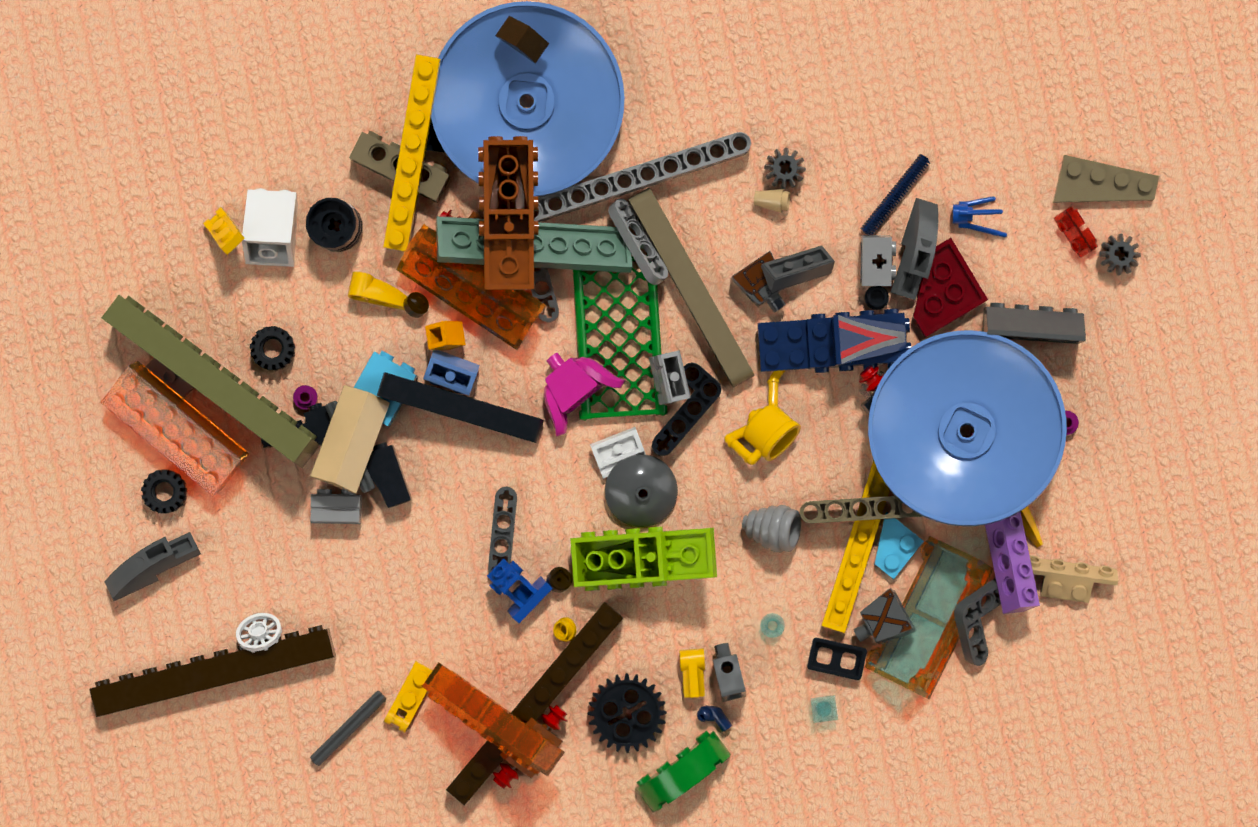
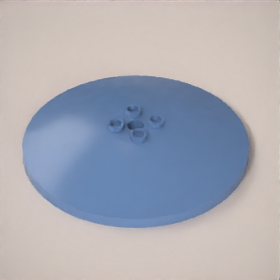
[431,1,625,196]
[868,330,1067,526]

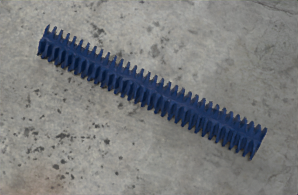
[860,154,930,235]

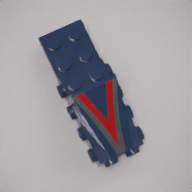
[757,309,911,373]

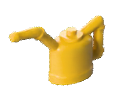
[724,370,801,465]

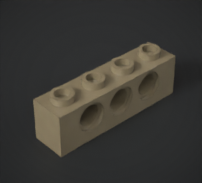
[349,131,451,203]

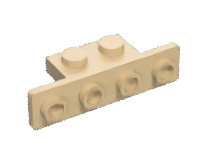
[1030,556,1119,603]

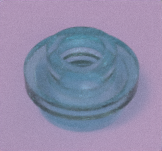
[760,613,785,638]

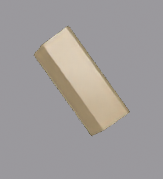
[310,385,390,494]

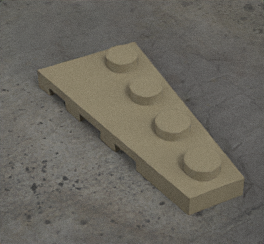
[1053,155,1159,203]

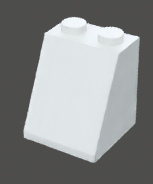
[242,188,298,267]

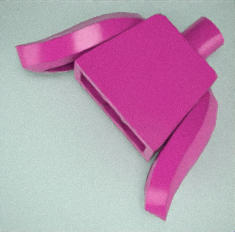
[544,353,625,437]

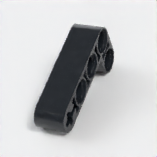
[652,363,721,456]

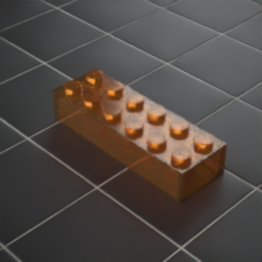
[396,224,546,350]
[100,361,249,496]
[422,662,565,776]

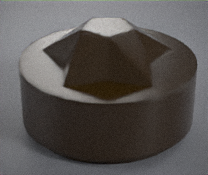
[403,292,429,318]
[546,567,572,593]

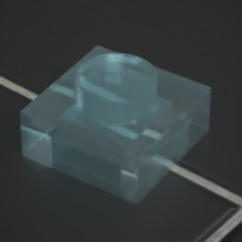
[810,695,838,723]

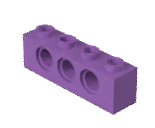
[985,512,1040,614]

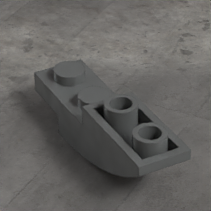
[891,198,939,300]
[104,532,201,601]

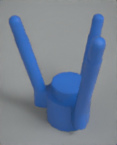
[953,196,1007,237]

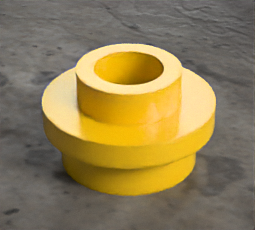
[553,617,576,642]

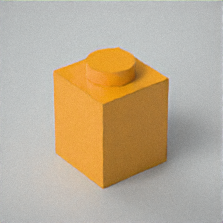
[425,321,466,350]

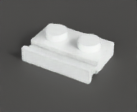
[590,427,646,478]

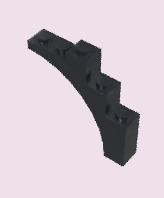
[261,403,412,508]

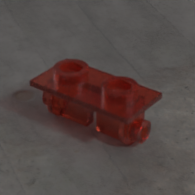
[1054,206,1098,258]

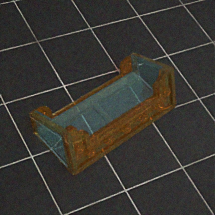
[865,536,994,699]

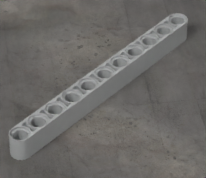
[534,132,751,222]

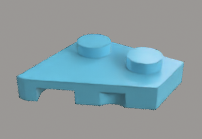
[874,512,924,579]

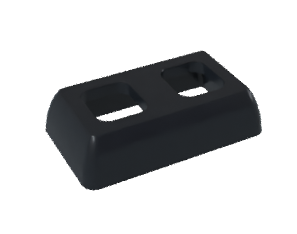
[807,637,867,680]

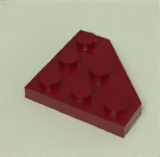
[913,238,988,337]

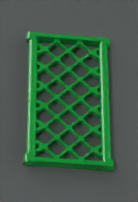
[573,255,668,421]

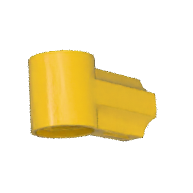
[679,648,705,698]

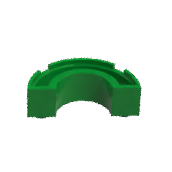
[635,730,731,812]

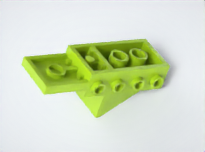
[570,526,717,591]

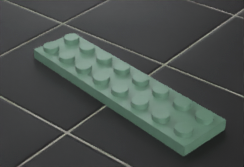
[436,216,632,273]

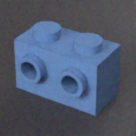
[423,350,480,395]

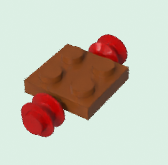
[492,705,568,789]

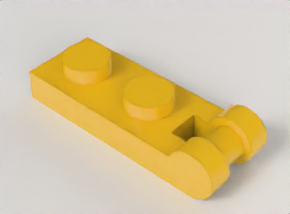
[203,207,245,255]
[384,661,437,733]

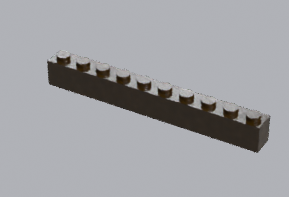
[446,602,623,806]
[89,625,336,717]

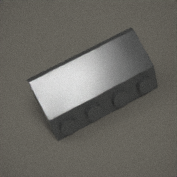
[982,303,1086,344]

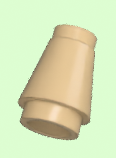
[754,189,790,213]

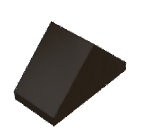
[495,16,549,64]

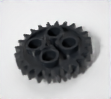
[588,673,667,753]

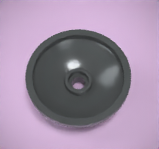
[605,454,678,527]

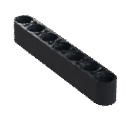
[377,372,544,443]

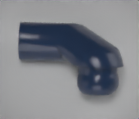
[697,705,732,732]

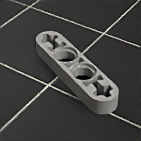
[608,199,668,285]

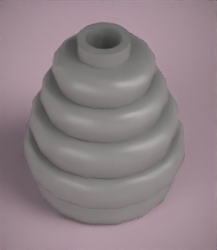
[742,505,801,553]

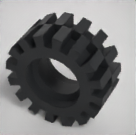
[250,326,295,371]
[141,469,187,513]

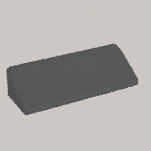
[761,246,835,292]

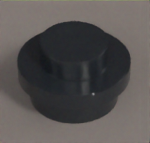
[864,286,889,310]

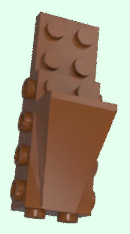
[478,136,539,290]

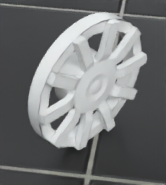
[236,613,282,653]

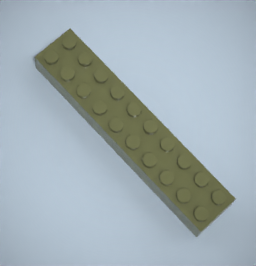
[101,295,320,468]

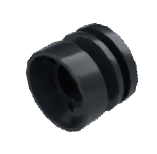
[306,198,363,252]

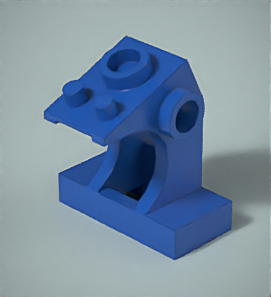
[487,558,553,623]

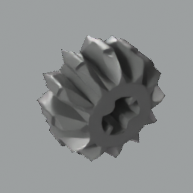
[764,148,806,189]
[1099,234,1141,275]

